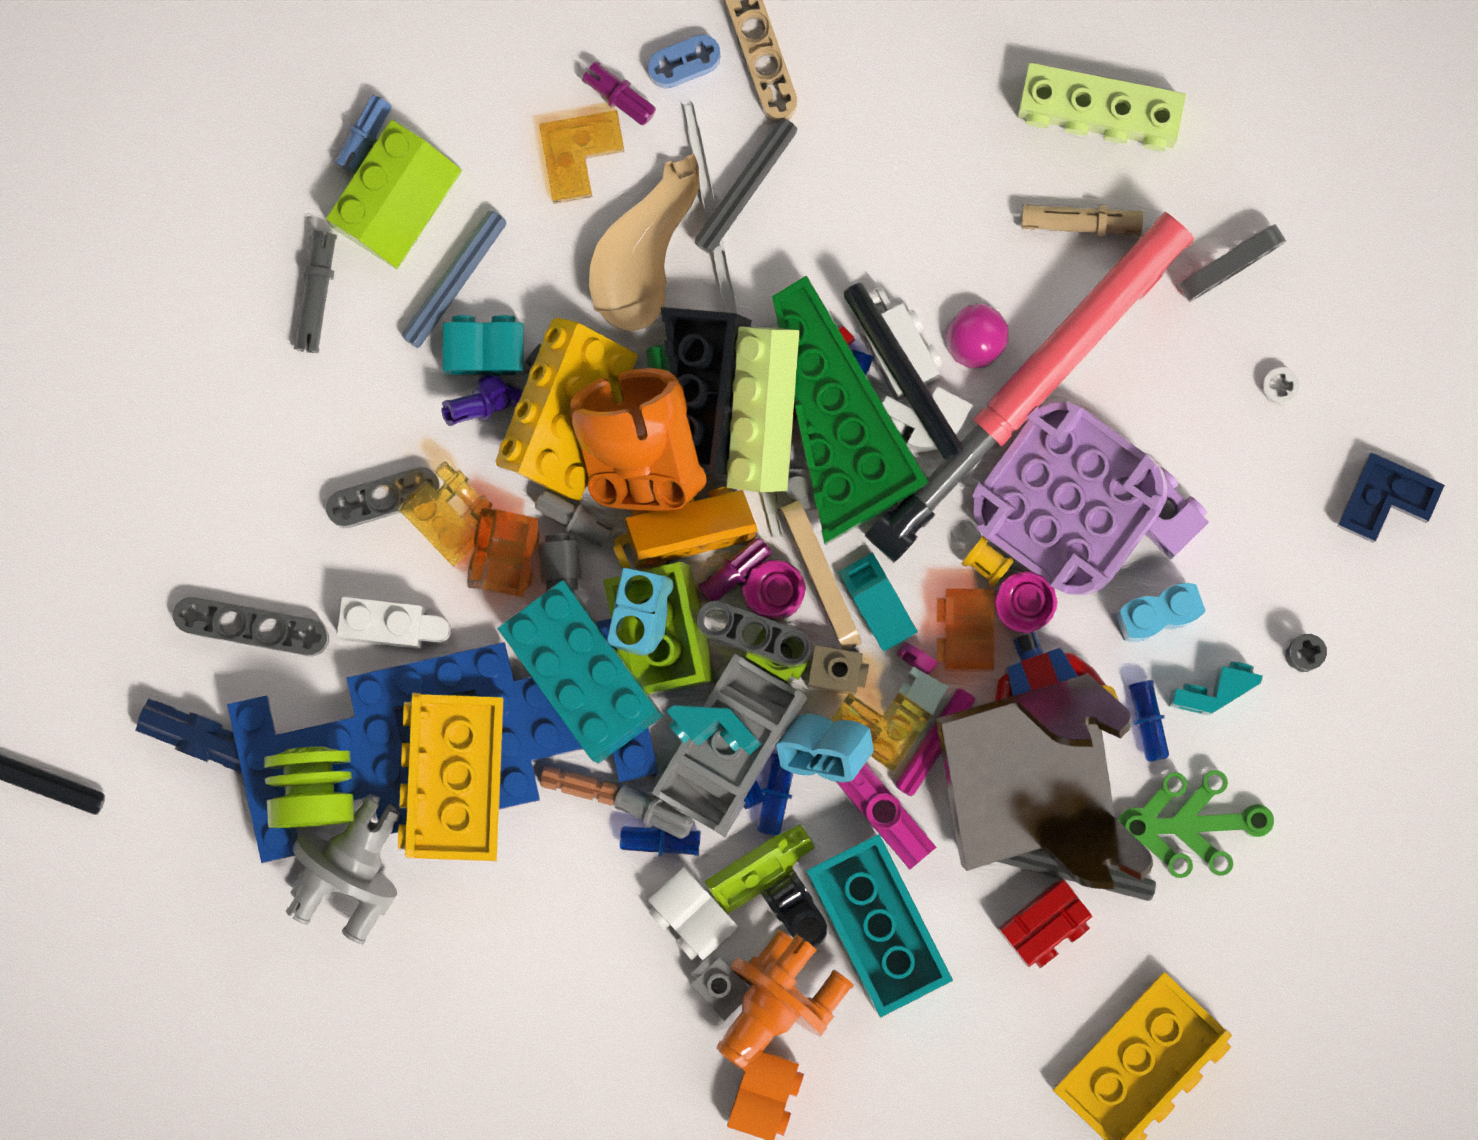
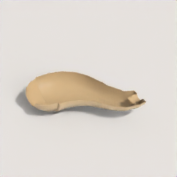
[589,154,700,331]

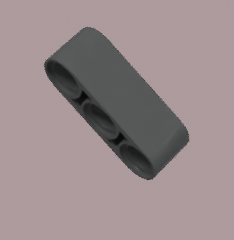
[697,601,811,668]

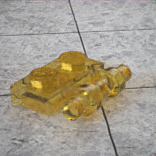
[397,461,500,567]

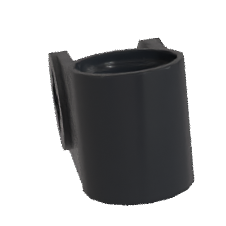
[760,870,827,948]

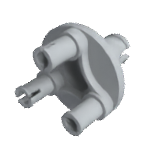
[286,794,400,944]

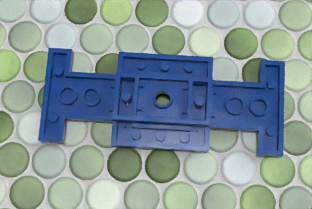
[227,618,659,863]

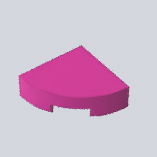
[896,641,938,675]

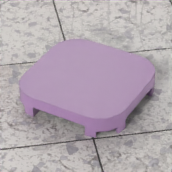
[972,401,1167,596]

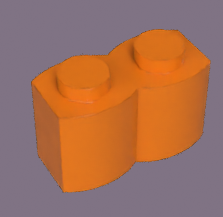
[727,1051,804,1140]

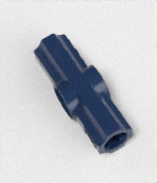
[135,699,242,773]

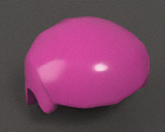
[946,303,1009,368]
[742,560,806,621]
[994,571,1058,633]

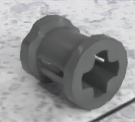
[1285,634,1327,673]

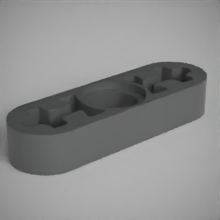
[1178,224,1287,302]
[326,467,441,528]

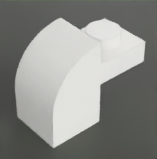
[883,386,973,452]

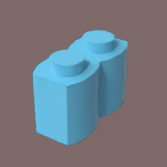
[1115,583,1206,642]
[776,714,874,782]

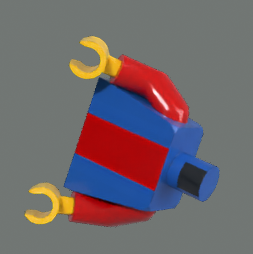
[994,632,1119,701]

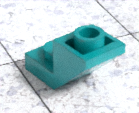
[838,552,918,652]
[1169,661,1263,716]
[666,706,762,755]

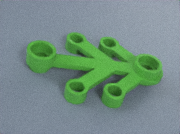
[1118,770,1274,878]

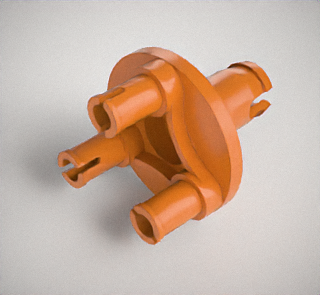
[716,929,854,1071]

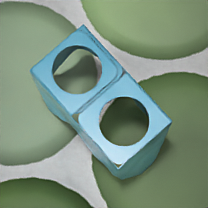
[606,567,673,656]

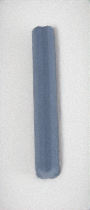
[402,210,506,348]

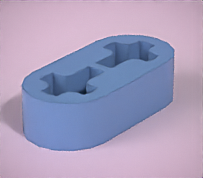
[648,35,721,89]

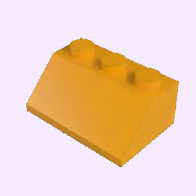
[624,486,758,570]

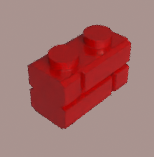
[997,878,1093,968]

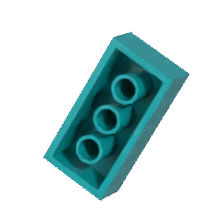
[497,580,664,764]
[806,834,953,1018]

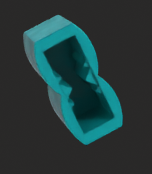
[443,315,524,376]

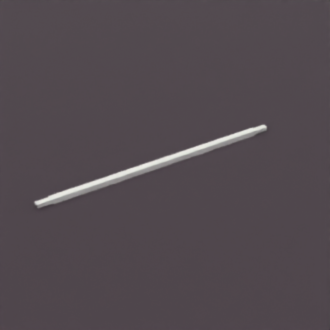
[684,104,783,538]

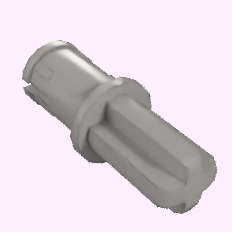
[535,490,614,548]
[614,785,693,839]

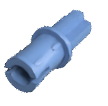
[334,95,392,174]

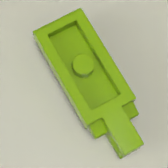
[704,824,815,914]

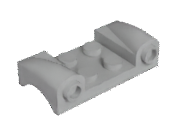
[652,653,807,837]

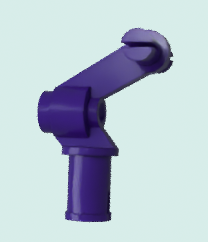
[441,374,523,426]

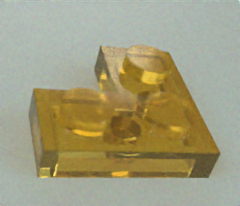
[539,110,625,204]
[831,692,933,772]

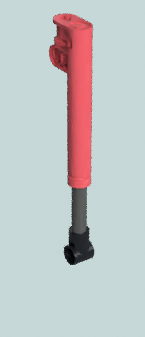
[865,212,1194,563]

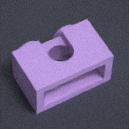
[1145,468,1209,560]

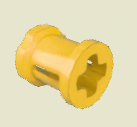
[961,536,1014,588]

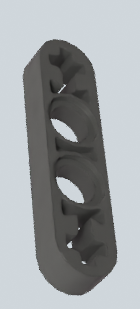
[173,597,329,656]

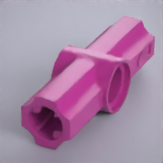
[836,763,937,870]

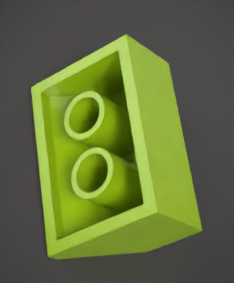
[326,119,462,270]
[603,562,715,695]

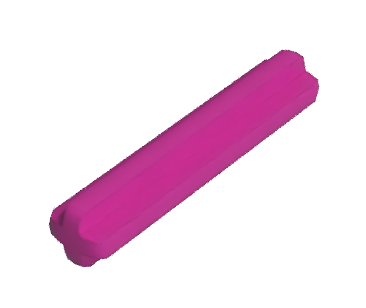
[895,688,975,796]

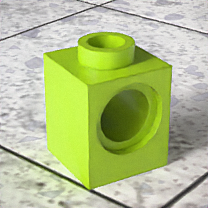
[746,628,811,684]

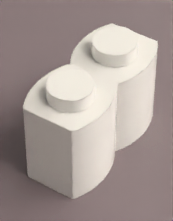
[648,867,740,961]

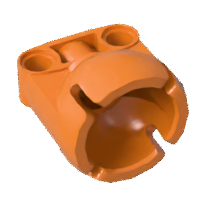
[570,368,706,511]

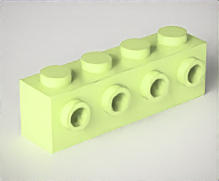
[1018,63,1186,151]
[726,327,799,492]

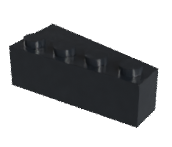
[661,307,752,478]

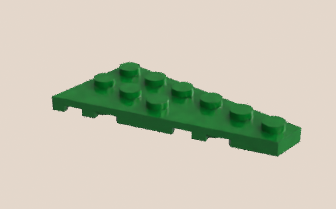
[772,276,930,545]

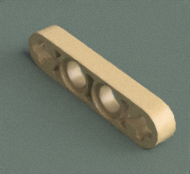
[724,0,797,122]
[781,500,862,650]

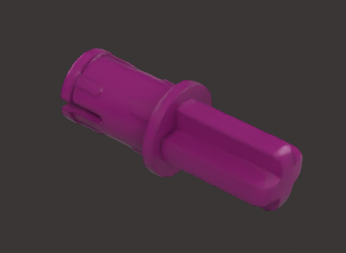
[582,61,656,126]
[698,537,772,602]

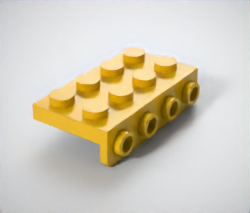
[496,318,638,502]
[398,693,504,862]
[1052,972,1232,1140]

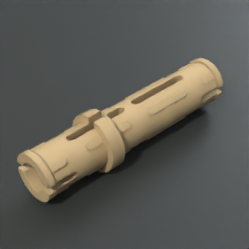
[1021,204,1143,237]

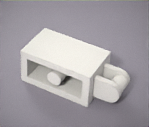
[859,286,943,401]
[337,597,451,650]

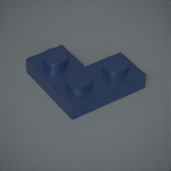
[1337,452,1445,543]

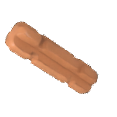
[540,766,619,806]

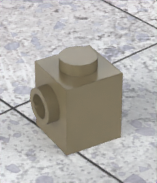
[808,645,869,696]

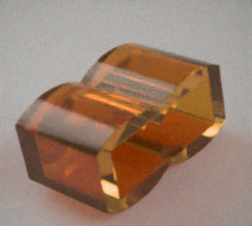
[467,508,540,597]
[936,588,994,672]

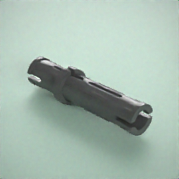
[293,231,337,353]

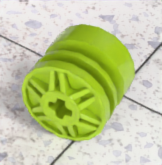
[264,747,355,828]

